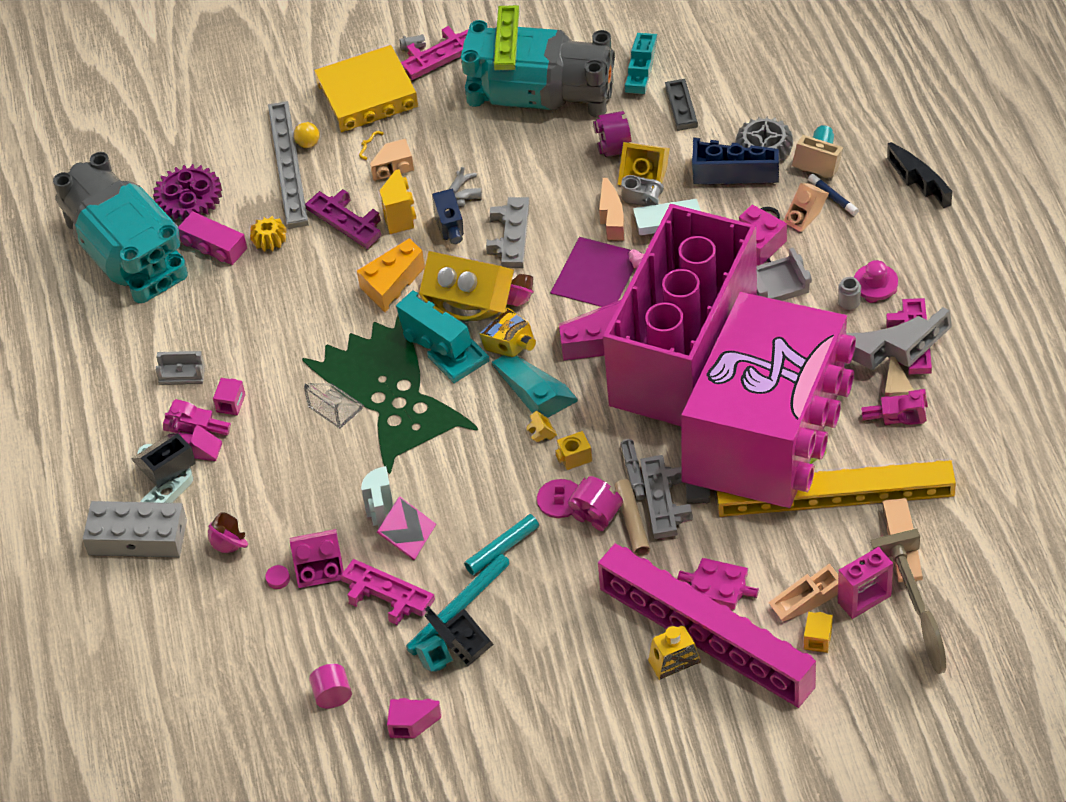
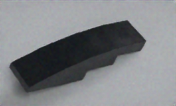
[887,142,952,208]

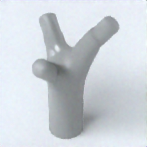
[449,167,477,194]

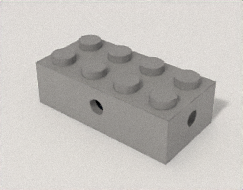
[83,501,187,558]

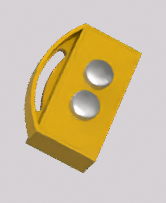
[419,251,514,321]

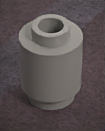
[838,277,861,310]

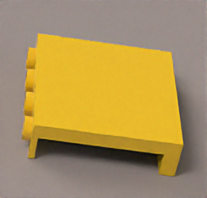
[314,45,418,133]

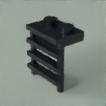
[425,606,494,666]

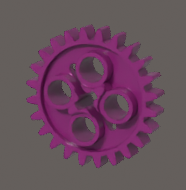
[153,164,223,222]

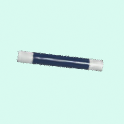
[808,174,859,216]

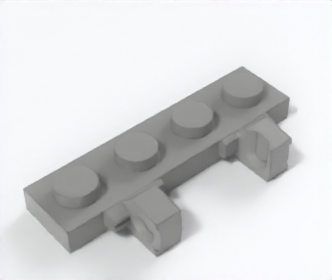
[486,197,530,268]
[640,455,693,539]

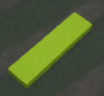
[494,5,519,70]

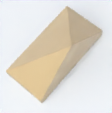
[885,357,914,397]

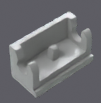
[156,351,205,385]

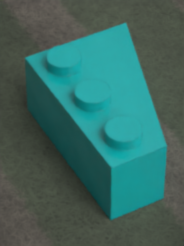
[396,290,472,359]

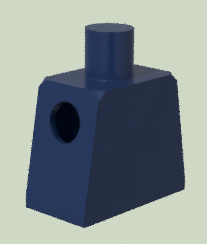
[432,188,464,244]

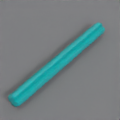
[406,554,510,656]

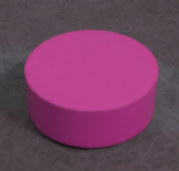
[265,565,290,589]

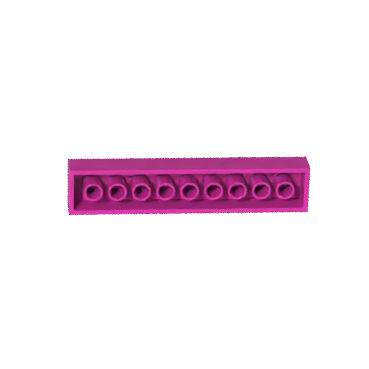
[598,543,816,708]

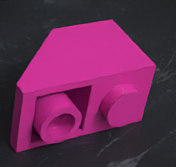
[387,698,442,738]

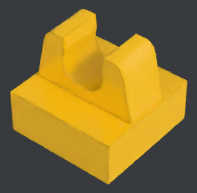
[526,411,557,442]

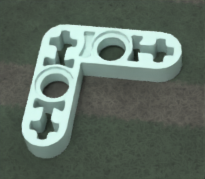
[137,444,193,503]

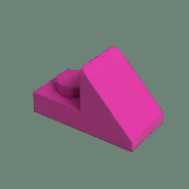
[179,425,222,461]

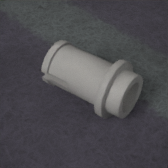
[399,34,426,52]

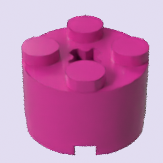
[568,476,623,531]

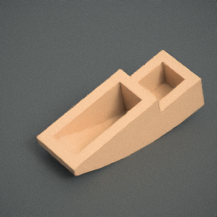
[599,178,625,241]
[768,563,838,622]

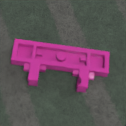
[401,26,468,80]
[886,298,932,375]
[341,559,435,625]

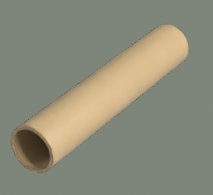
[615,479,650,556]

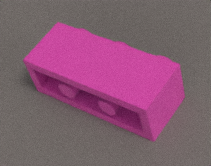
[178,211,247,265]

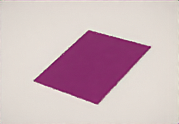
[550,237,642,307]

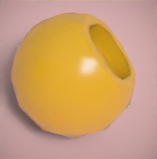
[293,122,320,148]

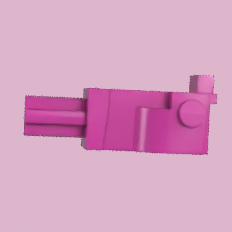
[861,389,928,425]
[163,399,231,435]

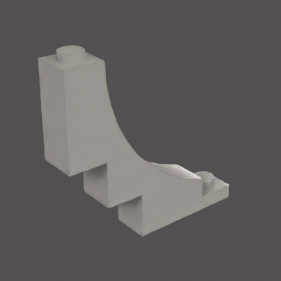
[844,307,952,370]

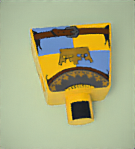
[479,308,536,357]

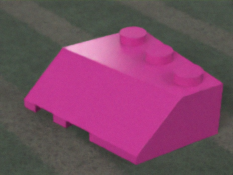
[558,299,622,361]

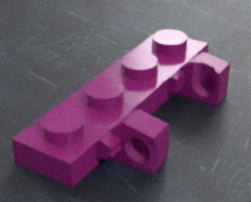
[305,189,382,249]

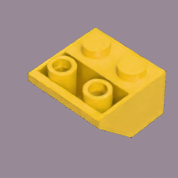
[379,169,416,235]

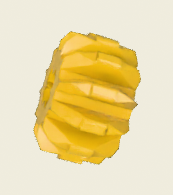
[250,215,287,252]

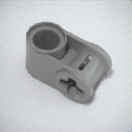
[621,175,664,206]

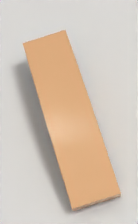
[883,498,923,582]

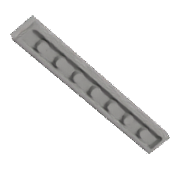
[268,101,309,229]

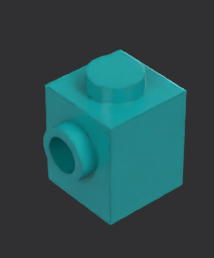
[414,635,453,672]

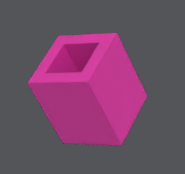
[213,378,246,415]

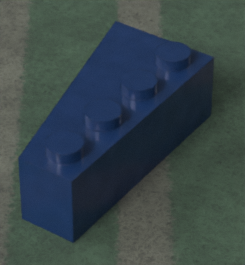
[692,137,779,185]

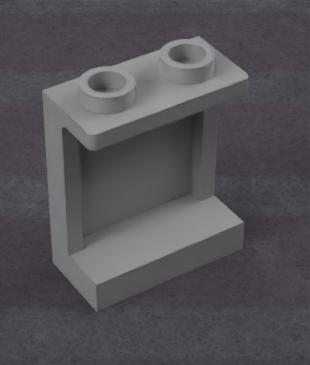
[757,248,812,301]

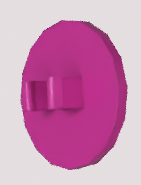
[537,479,578,518]

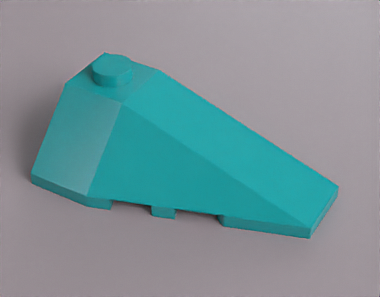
[492,355,578,418]

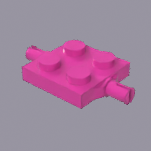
[678,558,759,610]

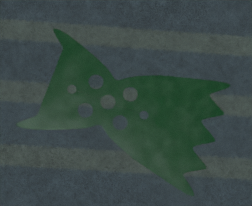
[302,315,478,474]

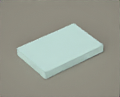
[633,199,701,235]

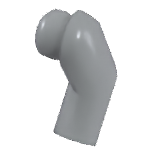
[455,188,482,207]

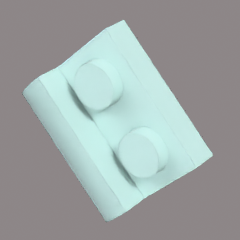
[361,466,393,529]

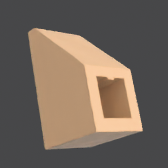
[370,139,414,181]
[783,183,829,232]

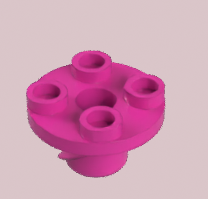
[854,260,898,303]

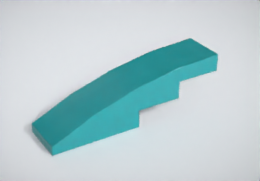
[625,33,657,94]

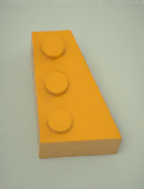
[357,238,425,313]

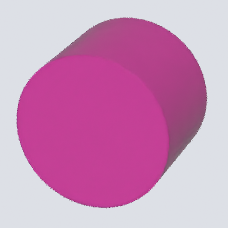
[309,664,352,709]

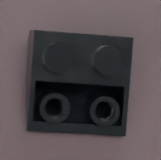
[132,433,196,488]

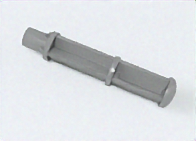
[620,439,645,501]

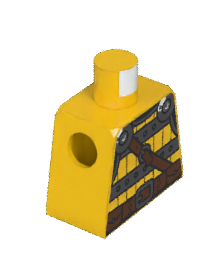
[648,626,701,680]

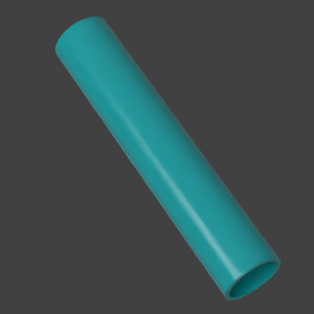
[464,514,539,576]

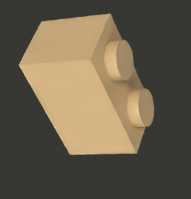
[792,135,843,178]

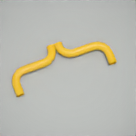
[359,131,384,160]

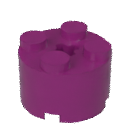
[593,111,632,157]

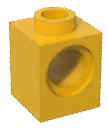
[555,431,592,470]
[804,612,833,653]

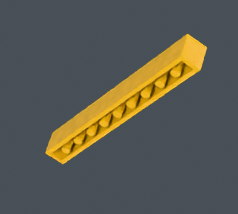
[716,460,956,517]

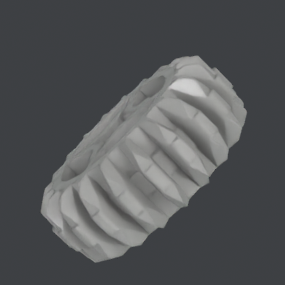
[736,116,793,162]

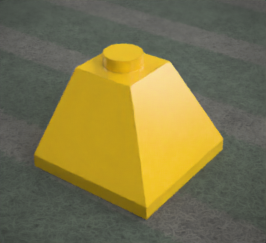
[617,142,670,188]

